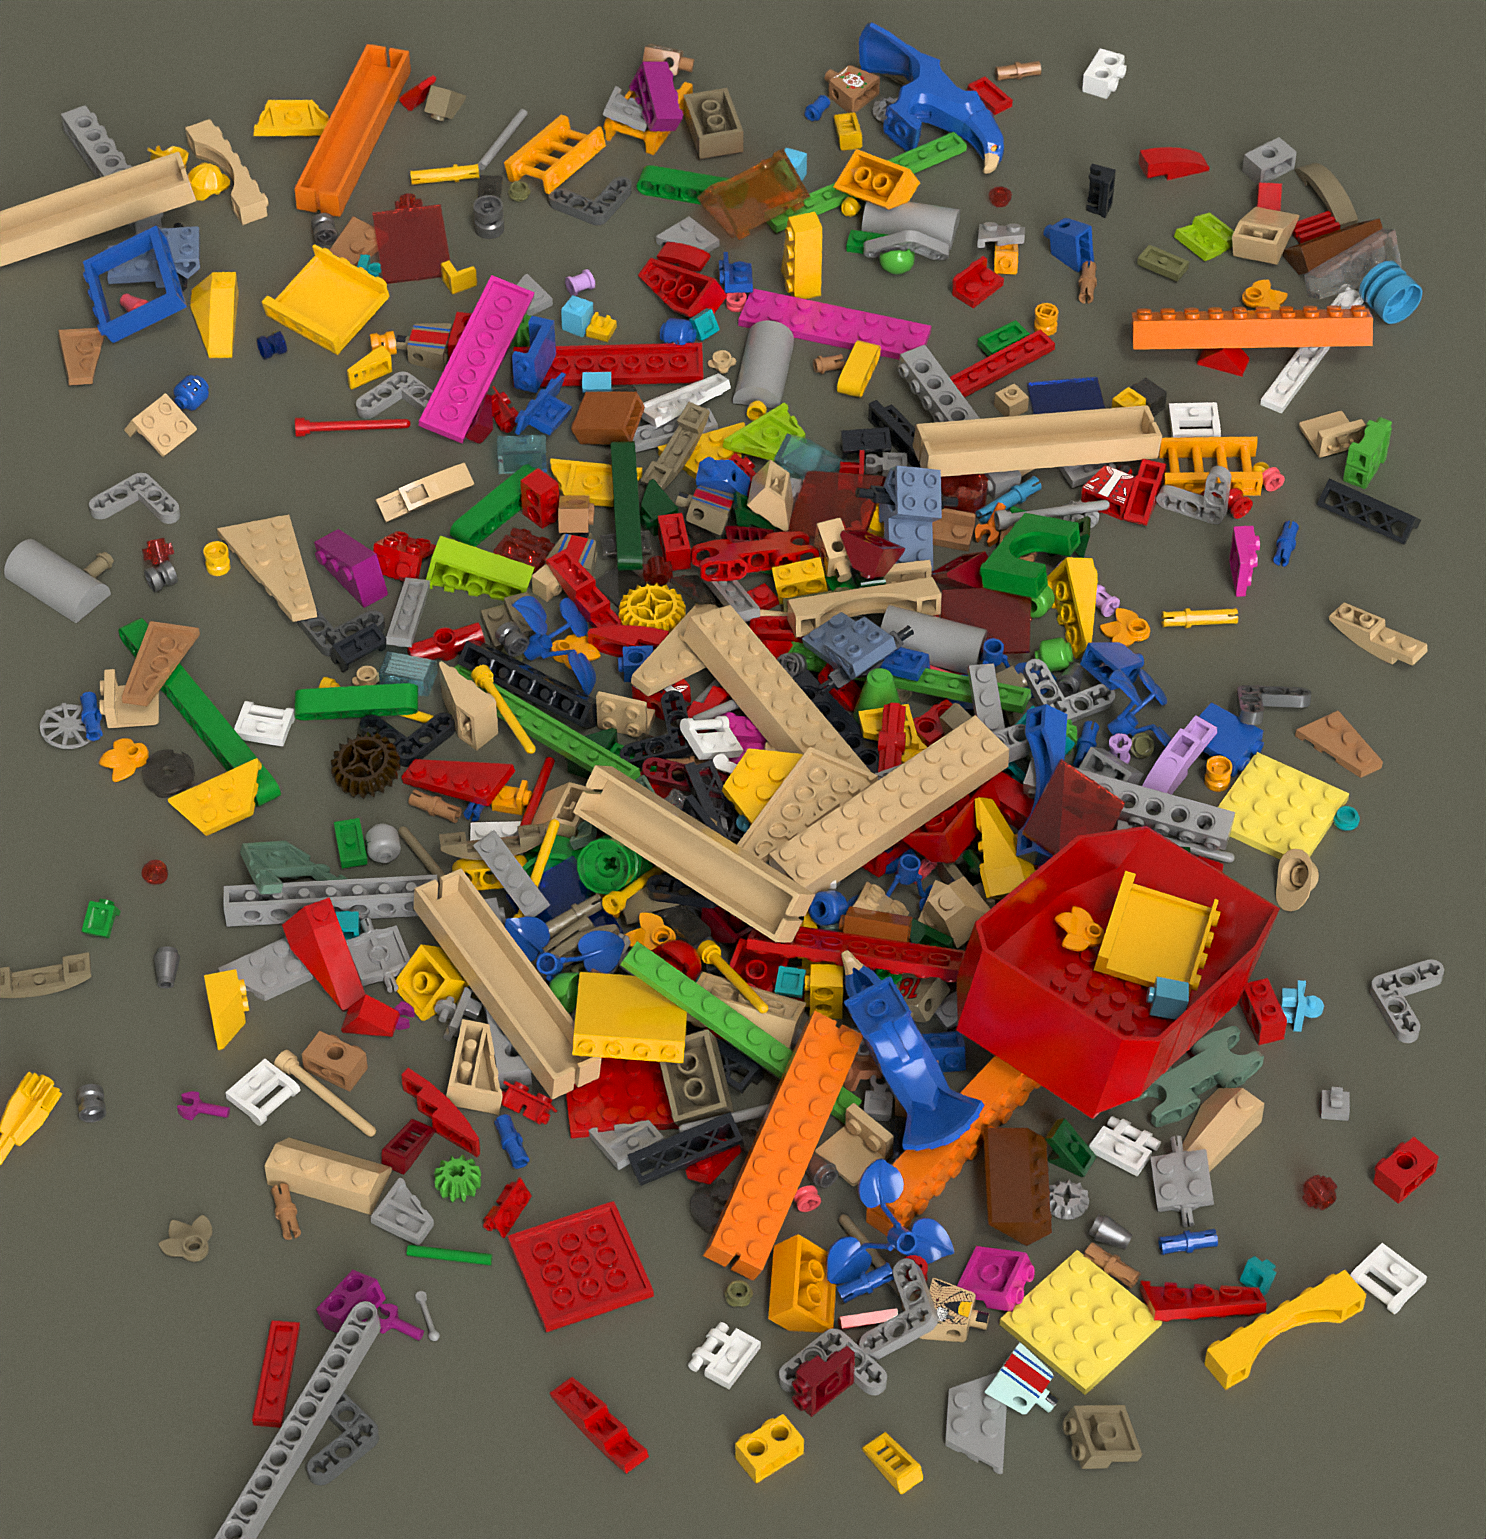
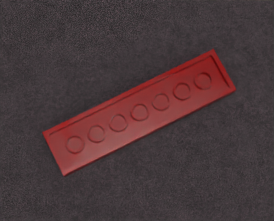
[513,343,703,387]
[747,926,965,982]

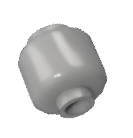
[365,823,401,863]

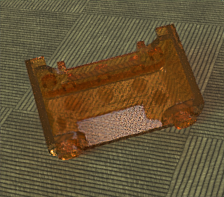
[697,149,810,241]

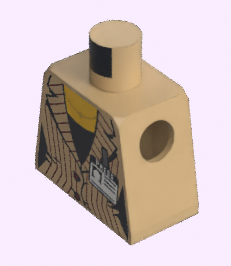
[814,518,852,582]
[919,1278,990,1342]

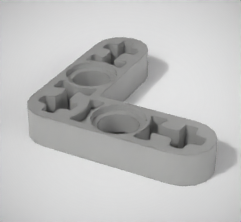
[863,230,949,260]
[356,372,433,419]
[1156,466,1231,524]
[89,473,180,524]
[1023,659,1115,723]
[1370,959,1444,1043]
[859,1258,939,1360]
[779,1328,887,1395]

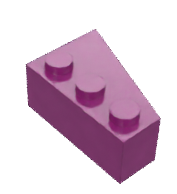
[629,61,683,131]
[314,529,389,608]

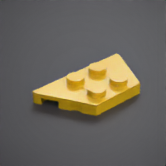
[253,100,329,136]
[658,422,745,479]
[550,458,643,507]
[722,748,803,826]
[168,758,262,836]

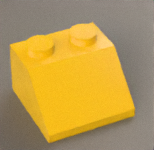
[395,944,469,1021]
[204,969,249,1050]

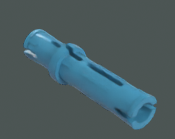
[976,476,1042,524]

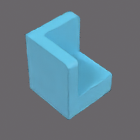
[582,372,612,393]

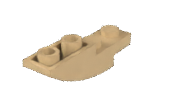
[376,462,475,523]
[1329,603,1428,666]

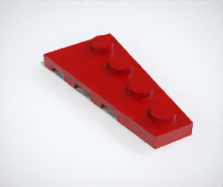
[401,759,515,807]
[1140,1281,1267,1322]

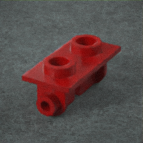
[491,386,519,433]
[501,1081,557,1125]
[483,1177,532,1238]

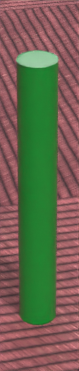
[407,1244,493,1265]

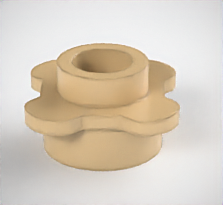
[708,350,736,374]
[352,666,383,686]

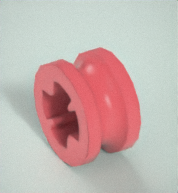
[726,292,747,312]
[1262,467,1285,491]
[794,1185,821,1212]

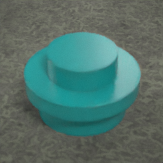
[1333,806,1360,831]

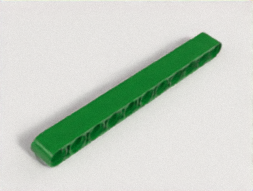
[118,618,281,808]

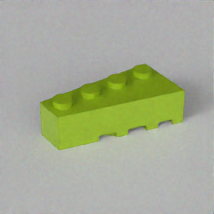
[426,536,535,601]

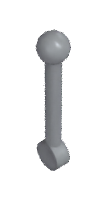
[415,1291,440,1341]

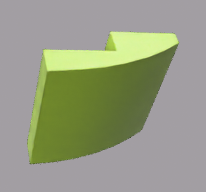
[1174,212,1234,261]

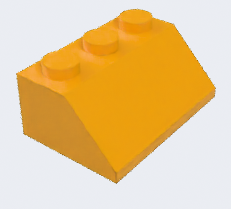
[833,149,920,210]
[768,1234,836,1333]

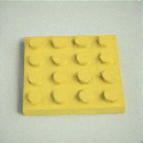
[1218,752,1349,860]
[999,1250,1162,1395]

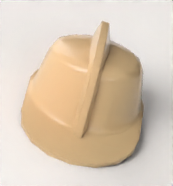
[1276,849,1319,911]

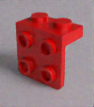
[373,531,436,581]

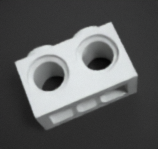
[1082,48,1127,99]

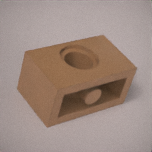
[558,495,594,533]
[302,1031,368,1092]

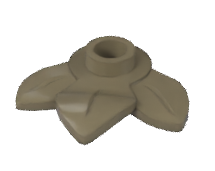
[159,1215,213,1262]

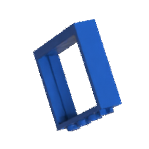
[83,225,187,343]

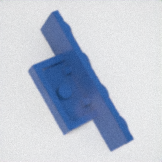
[515,372,572,436]

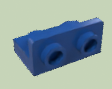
[719,252,753,293]
[879,647,930,681]
[922,1031,966,1072]

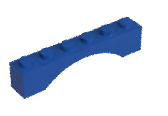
[1016,704,1068,866]

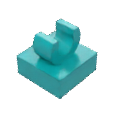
[357,254,382,277]
[689,308,720,341]
[775,966,806,998]
[1239,1256,1277,1296]

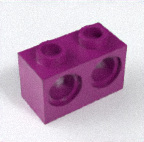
[316,1269,386,1333]

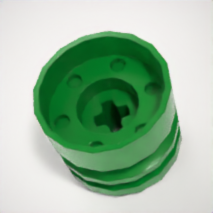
[577,835,643,894]

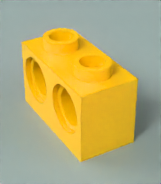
[772,557,828,605]
[805,964,843,1019]
[735,1414,804,1484]

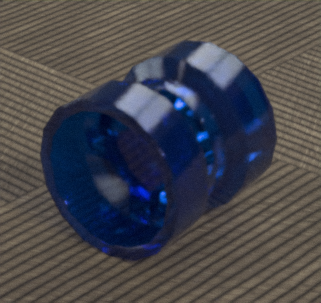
[256,330,287,360]

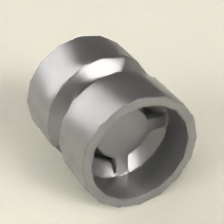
[473,195,504,239]

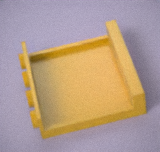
[262,244,390,355]
[1094,871,1221,995]
[572,972,687,1063]

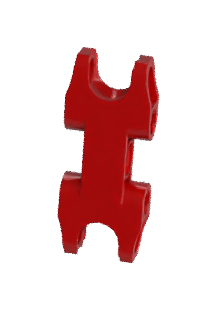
[691,531,819,582]

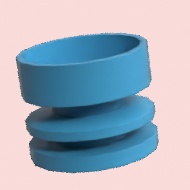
[1359,261,1423,324]

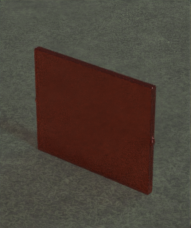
[372,204,451,284]
[787,470,886,539]
[941,588,1032,654]
[1022,759,1125,856]

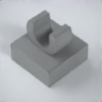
[1321,1087,1350,1121]

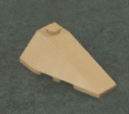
[1183,1088,1265,1172]

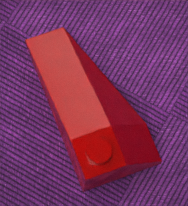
[638,258,727,317]
[282,897,365,1012]
[704,938,790,1041]

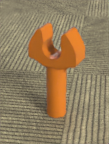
[975,503,1006,547]

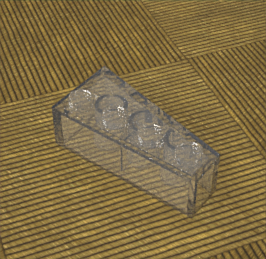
[1304,228,1402,299]

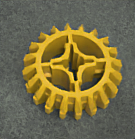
[619,583,686,633]

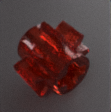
[395,193,423,222]
[142,538,174,566]
[643,556,673,587]
[1302,1175,1338,1210]

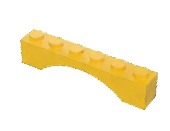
[1205,1270,1366,1390]

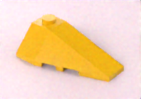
[190,272,239,358]

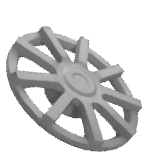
[40,703,91,749]

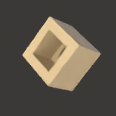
[994,384,1029,417]
[532,564,563,602]

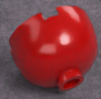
[651,939,702,982]

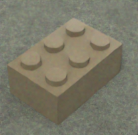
[684,88,743,159]
[660,1029,734,1126]

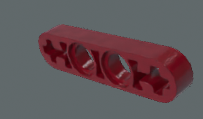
[641,757,731,800]

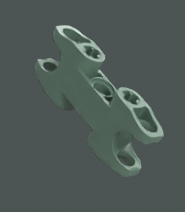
[1132,1026,1264,1127]

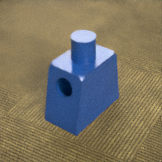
[1043,218,1094,272]
[696,457,751,496]
[1080,642,1144,690]

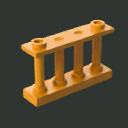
[603,82,693,155]
[504,115,606,194]
[1159,437,1263,496]

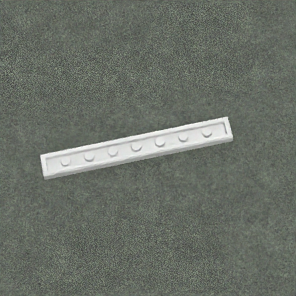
[1260,287,1364,414]

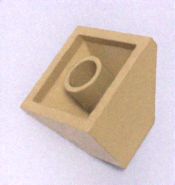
[922,876,990,950]

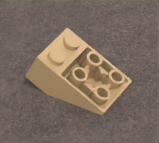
[1232,207,1299,264]
[439,661,498,751]

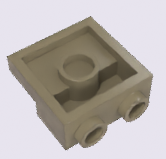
[481,592,535,651]
[1063,1405,1142,1469]

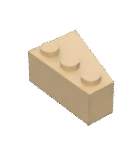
[446,1019,503,1115]

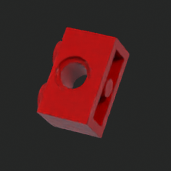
[1373,1136,1439,1204]

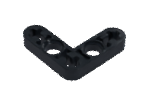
[620,690,693,768]
[360,712,455,767]
[647,875,719,908]

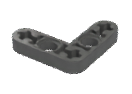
[549,177,632,225]
[296,606,385,656]
[1237,685,1311,725]
[307,1389,379,1486]

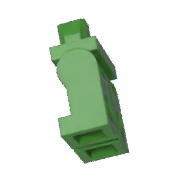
[1343,417,1392,489]

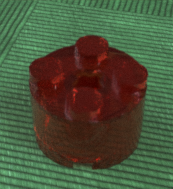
[941,473,988,518]

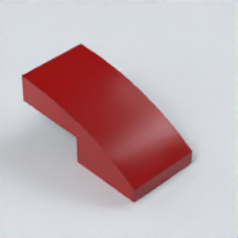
[657,242,711,271]

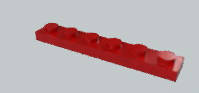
[949,329,1055,398]

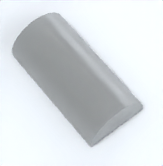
[862,201,960,250]
[733,321,794,408]
[4,539,111,623]
[881,605,987,675]

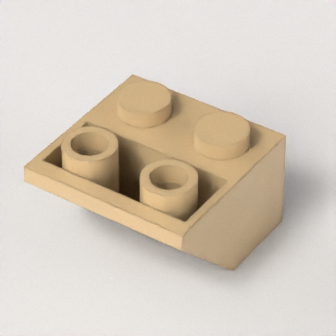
[747,460,794,532]
[531,782,594,839]

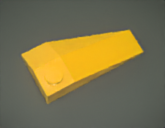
[1047,557,1098,659]
[975,797,1036,900]

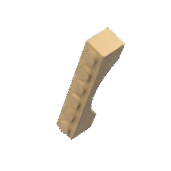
[185,119,269,225]
[788,577,941,637]

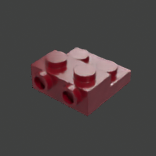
[791,1346,855,1417]

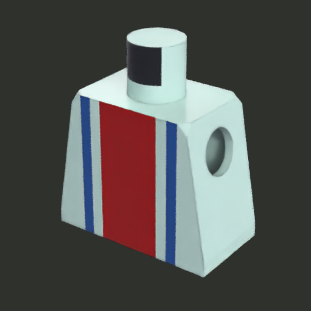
[985,1343,1059,1414]

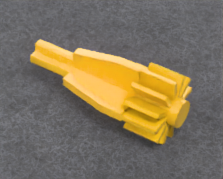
[0,1072,62,1166]

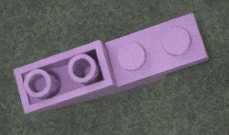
[1142,715,1217,812]

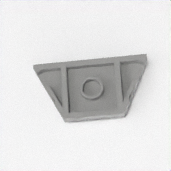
[218,937,313,1001]
[945,1372,1007,1474]

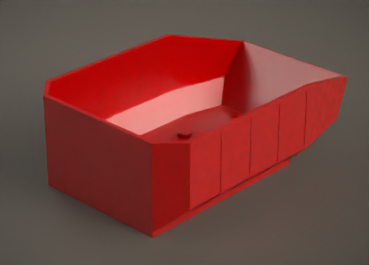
[956,826,1280,1119]

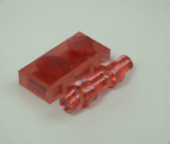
[493,527,556,574]

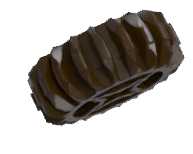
[331,731,401,799]

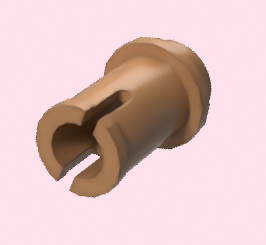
[813,354,845,374]

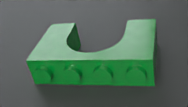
[980,513,1081,599]

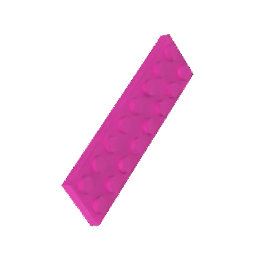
[418,275,535,444]
[738,288,931,360]

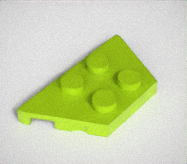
[723,403,806,461]

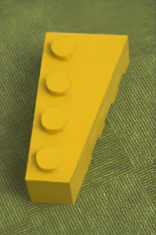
[781,212,822,299]

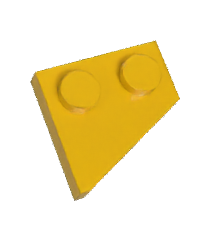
[858,704,919,750]

